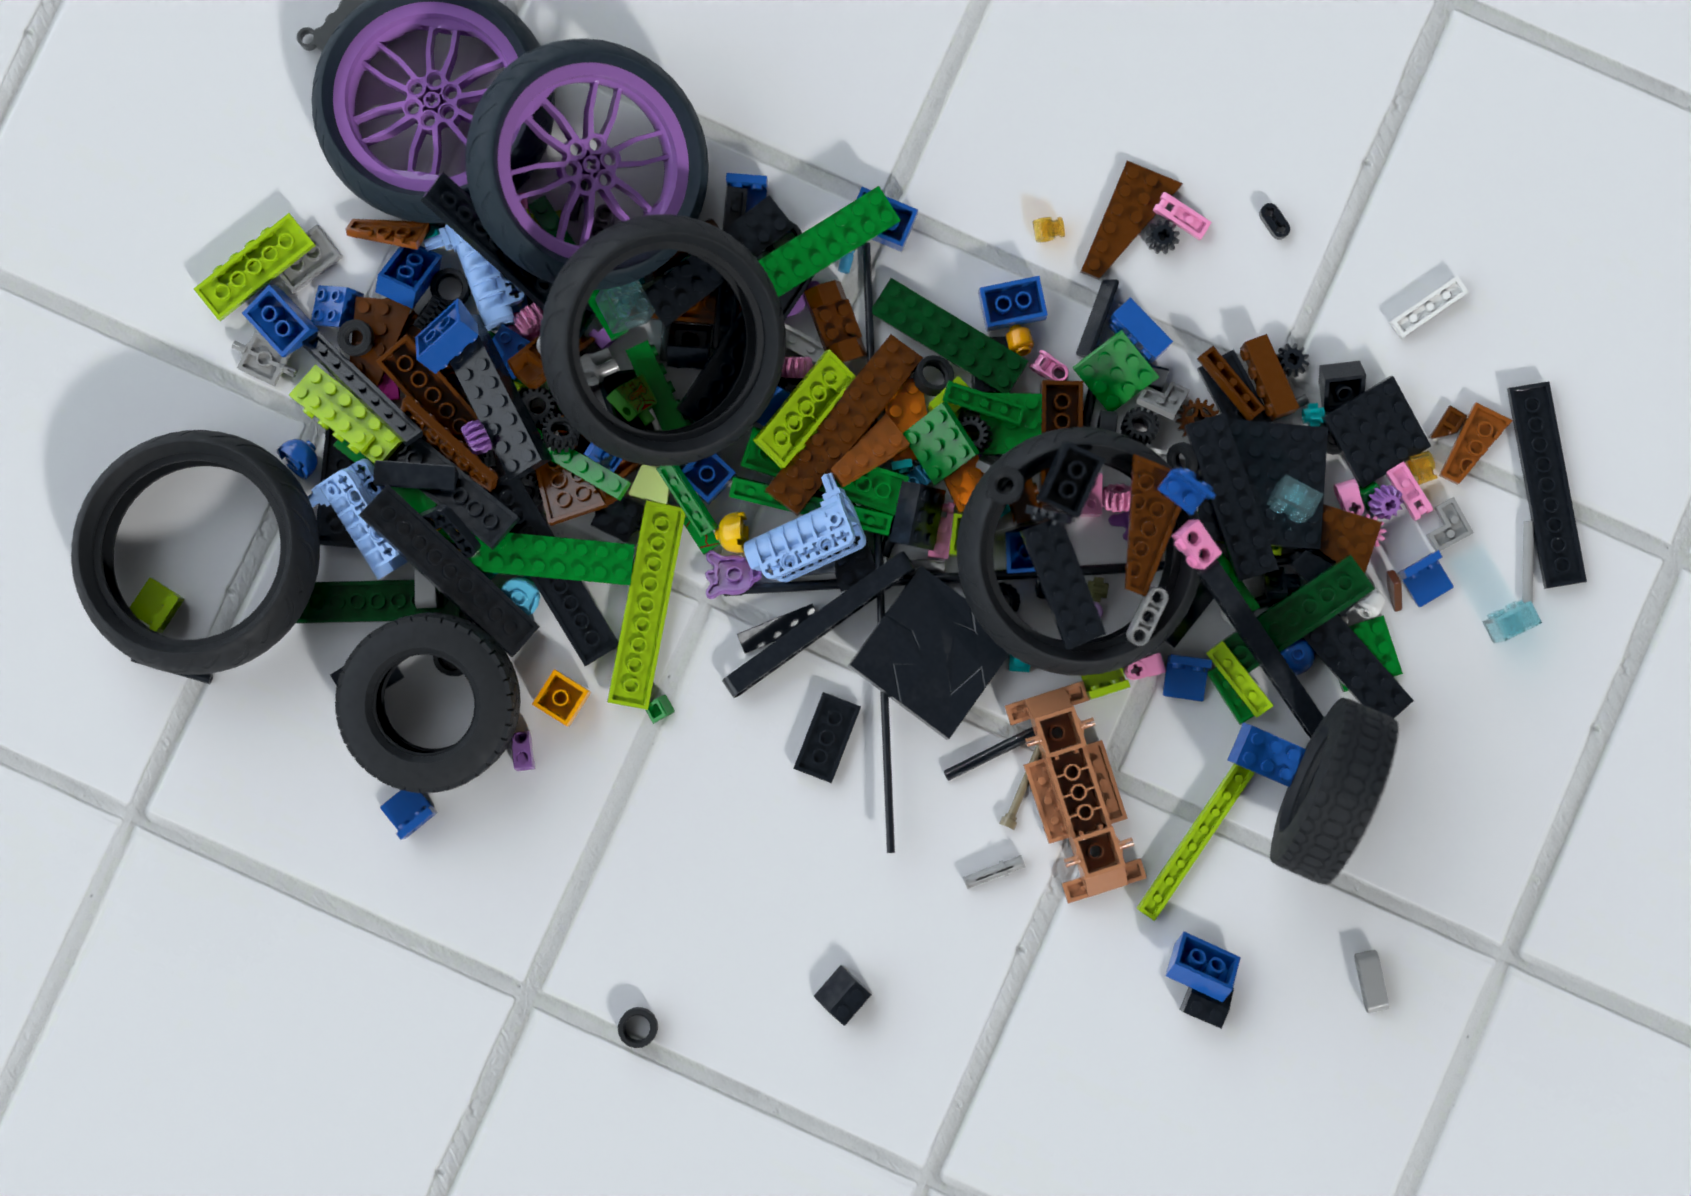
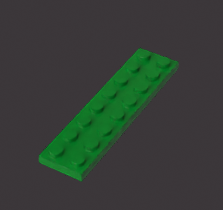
[758,186,901,297]
[741,427,909,516]
[467,533,635,586]

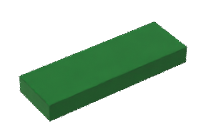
[1207,667,1255,725]

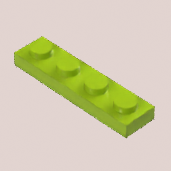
[1206,640,1273,718]

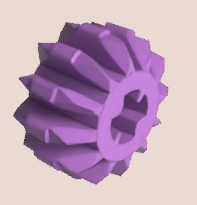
[461,420,492,455]
[1367,484,1405,520]

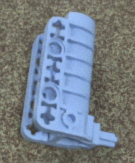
[423,224,528,331]
[308,459,408,580]
[744,473,866,582]

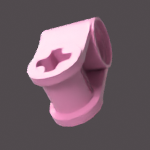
[1029,350,1069,381]
[1334,478,1364,515]
[1124,653,1166,680]

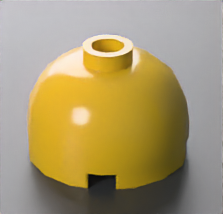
[715,512,749,553]

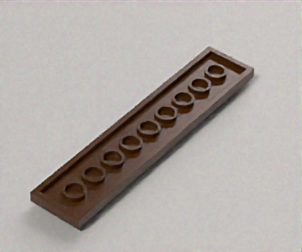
[765,334,923,516]

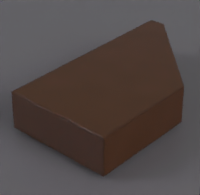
[1429,405,1467,439]
[1386,570,1402,612]

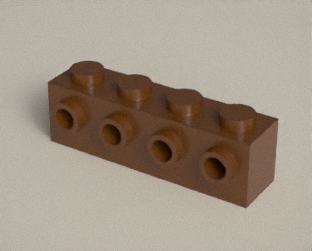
[1240,334,1299,421]

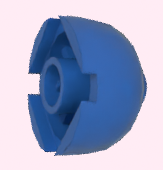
[277,439,318,479]
[1280,638,1315,675]

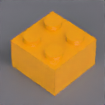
[532,669,591,727]

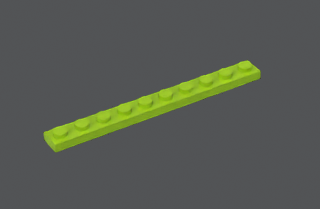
[1136,764,1255,921]

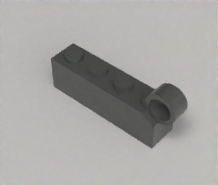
[297,0,367,52]

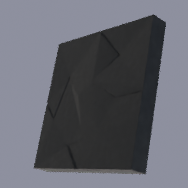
[848,566,1009,740]

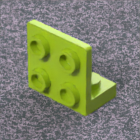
[129,577,185,633]
[1081,668,1130,700]

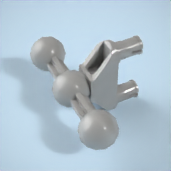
[536,337,620,386]

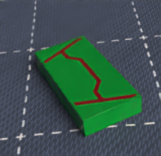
[684,517,720,555]

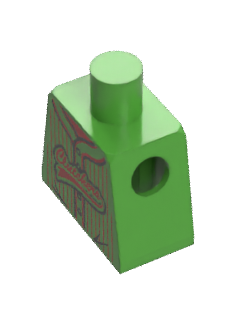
[606,374,657,426]

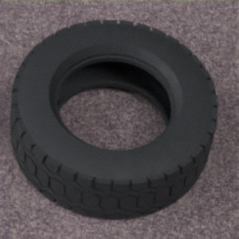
[335,612,521,793]
[1270,698,1399,885]

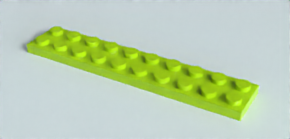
[607,500,685,710]

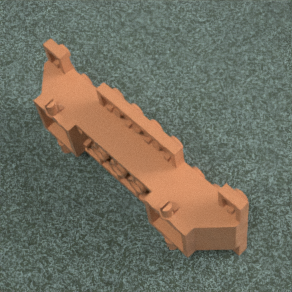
[1004,681,1147,904]

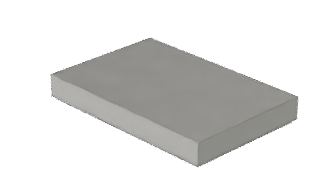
[280,225,343,294]

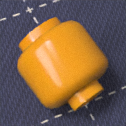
[1005,325,1034,356]

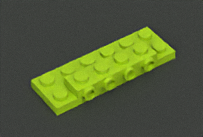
[193,213,316,322]
[753,349,856,468]
[289,364,403,464]

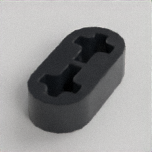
[1259,203,1290,240]

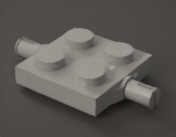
[232,332,298,386]

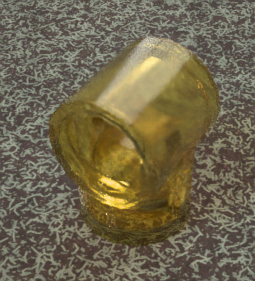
[1032,217,1065,243]
[1408,451,1438,485]

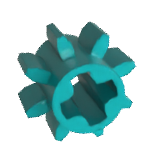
[1301,403,1325,427]

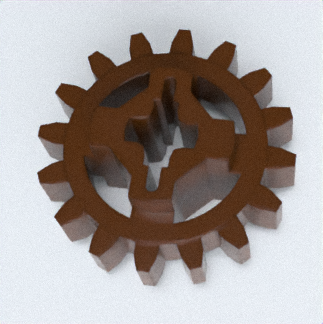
[1175,398,1219,438]

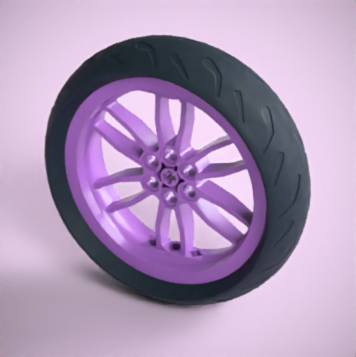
[311,0,555,223]
[465,38,709,290]

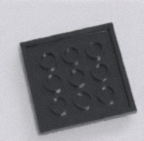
[1322,376,1431,488]

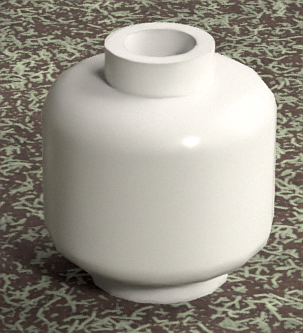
[1355,588,1386,619]

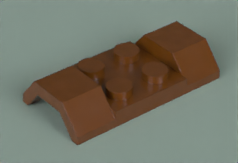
[803,280,867,363]
[508,334,595,389]

